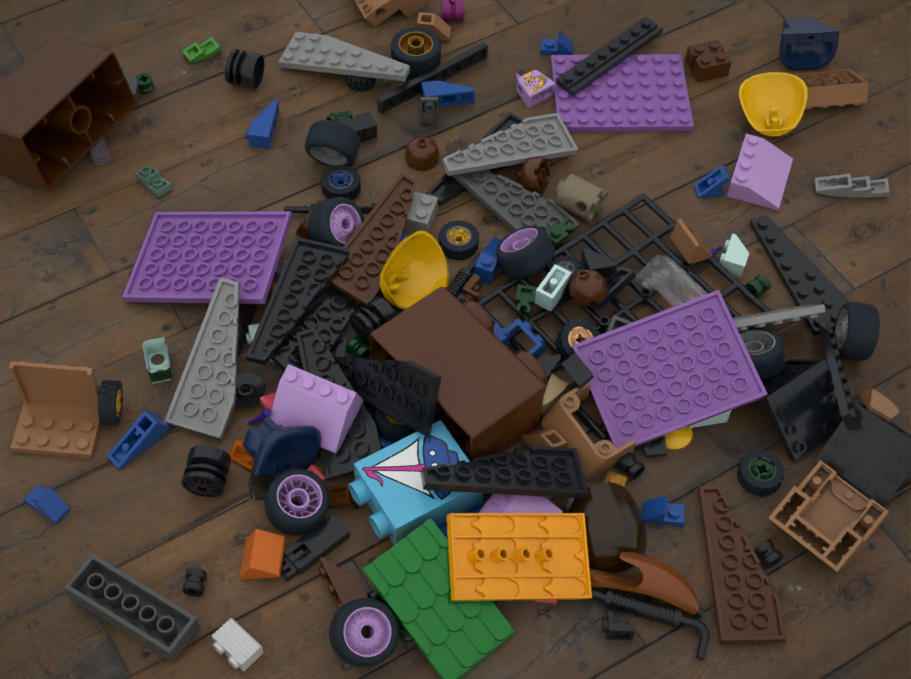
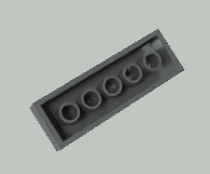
[64,553,200,663]

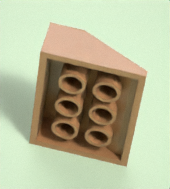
[792,69,869,110]

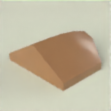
[858,388,899,422]

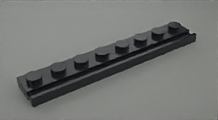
[556,16,663,96]

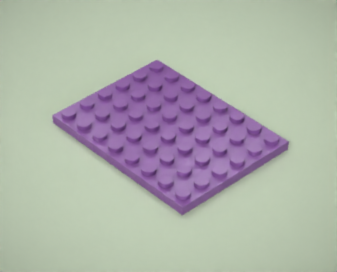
[550,54,694,132]
[122,211,293,304]
[572,290,768,449]

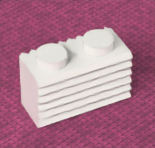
[212,618,263,672]

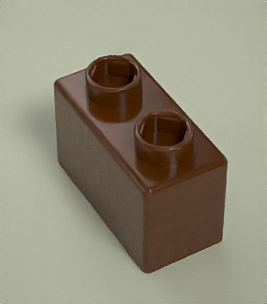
[0,37,136,189]
[369,287,548,462]

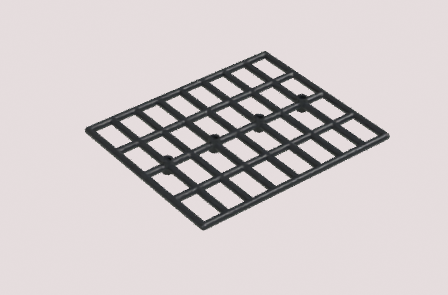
[476,194,771,440]

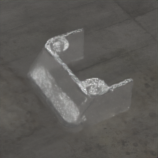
[636,255,707,307]

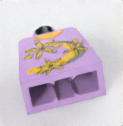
[516,70,555,108]

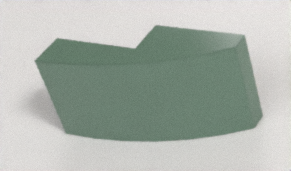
[135,165,173,198]

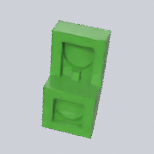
[183,37,222,63]

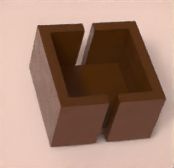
[685,40,732,83]

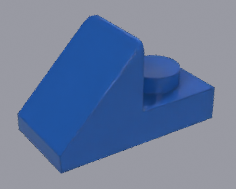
[540,31,573,55]
[694,165,731,199]
[23,485,70,524]
[642,495,685,527]

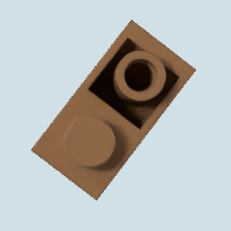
[417,12,451,41]
[521,429,568,448]

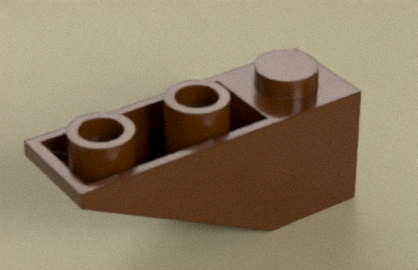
[318,557,369,609]

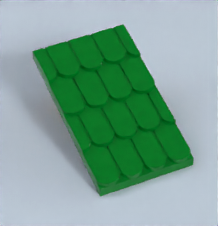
[363,518,515,679]

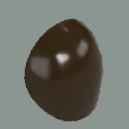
[568,482,647,573]

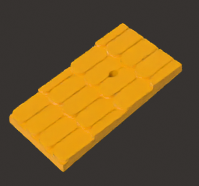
[446,513,592,601]

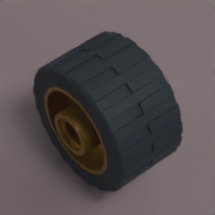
[391,27,441,81]

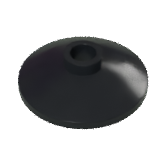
[235,372,266,407]

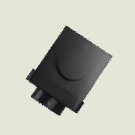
[602,611,635,640]

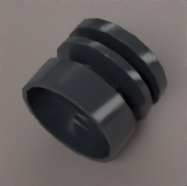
[225,49,265,89]
[349,297,397,346]
[181,445,232,497]

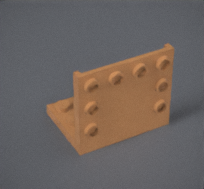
[9,361,101,459]

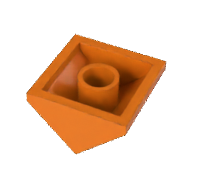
[239,529,286,580]

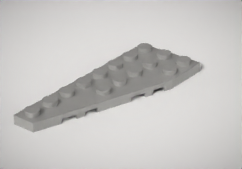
[278,32,410,81]
[442,113,578,176]
[164,277,240,440]

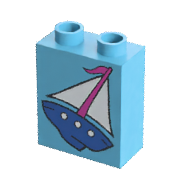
[348,420,483,545]

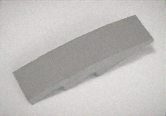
[815,174,890,198]

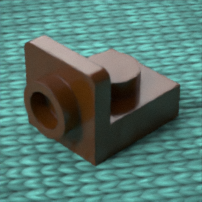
[462,274,481,302]
[328,483,358,510]

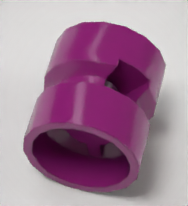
[441,0,465,20]

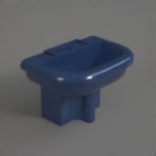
[779,17,840,70]
[242,417,322,476]

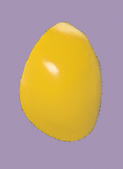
[739,72,808,136]
[379,231,449,309]

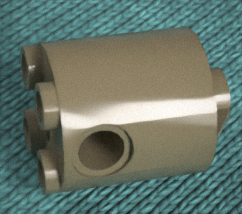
[556,173,608,222]

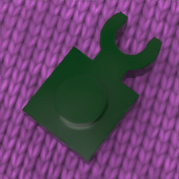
[545,218,575,247]
[515,284,537,317]

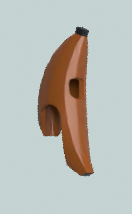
[590,551,705,618]

